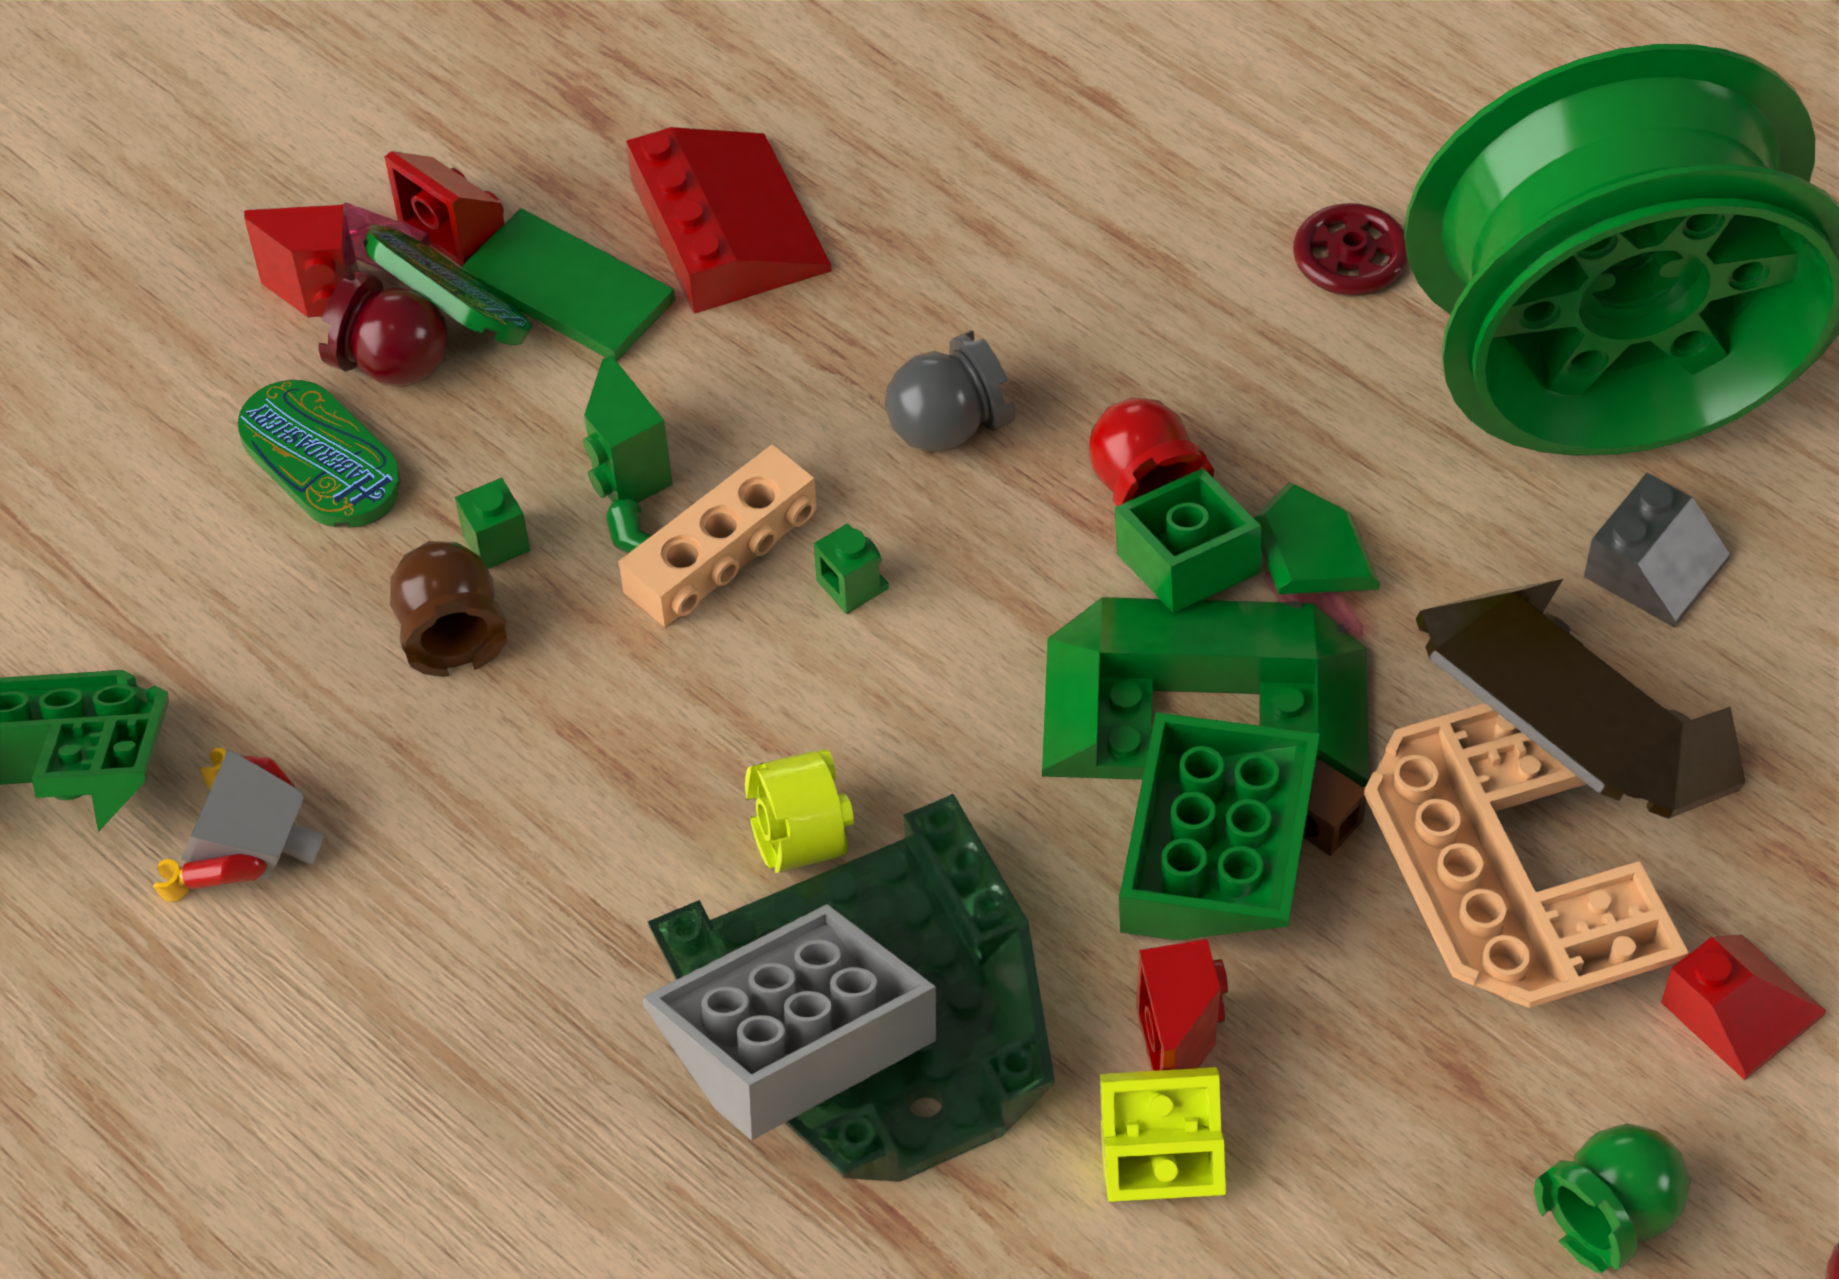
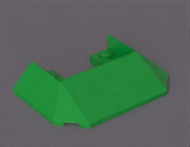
[1042,597,1369,787]
[0,670,169,832]

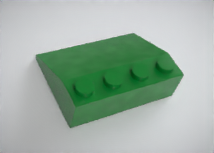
[1119,712,1320,940]

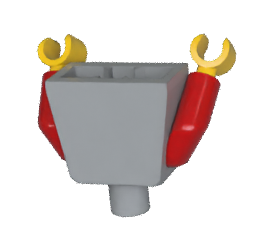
[153,747,324,902]

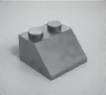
[1584,472,1730,628]

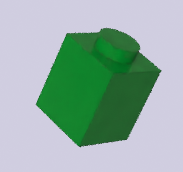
[455,477,531,569]

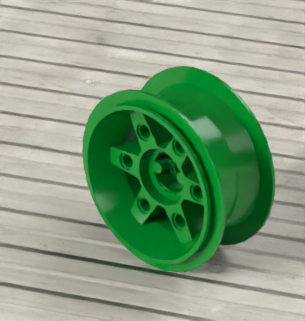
[1404,44,1839,456]

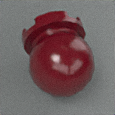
[318,271,448,387]

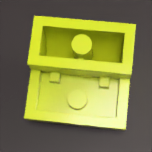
[1100,1067,1226,1202]

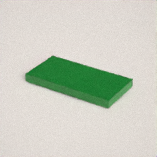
[460,208,675,361]

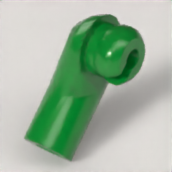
[606,498,652,553]

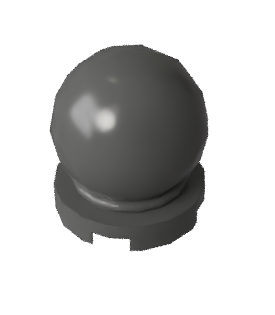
[885,330,1015,453]

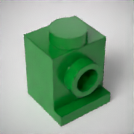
[813,523,889,614]

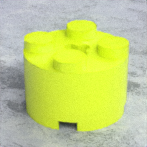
[745,749,854,873]

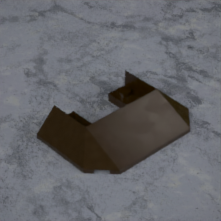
[1415,579,1745,819]

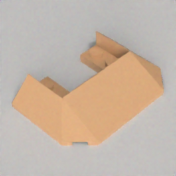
[1364,703,1689,1008]

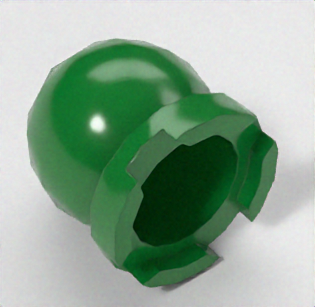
[1534,1123,1691,1274]

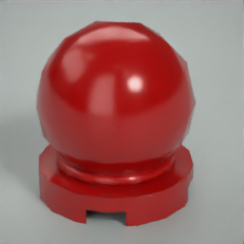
[1089,397,1214,506]

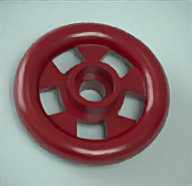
[1293,203,1409,296]

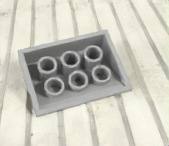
[643,904,936,1140]

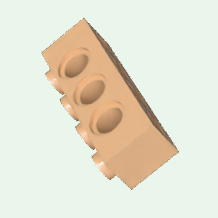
[618,444,817,628]

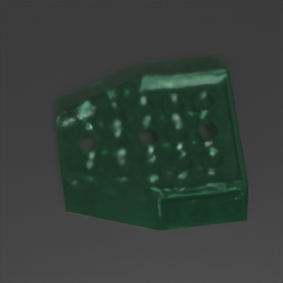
[648,794,1055,1182]

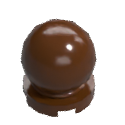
[390,541,507,677]

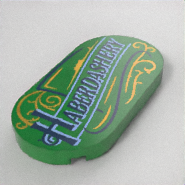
[362,225,532,346]
[238,380,400,528]

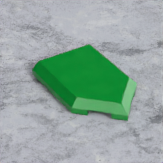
[1253,482,1380,594]

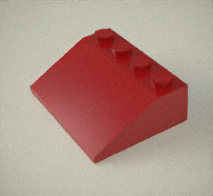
[626,127,832,314]

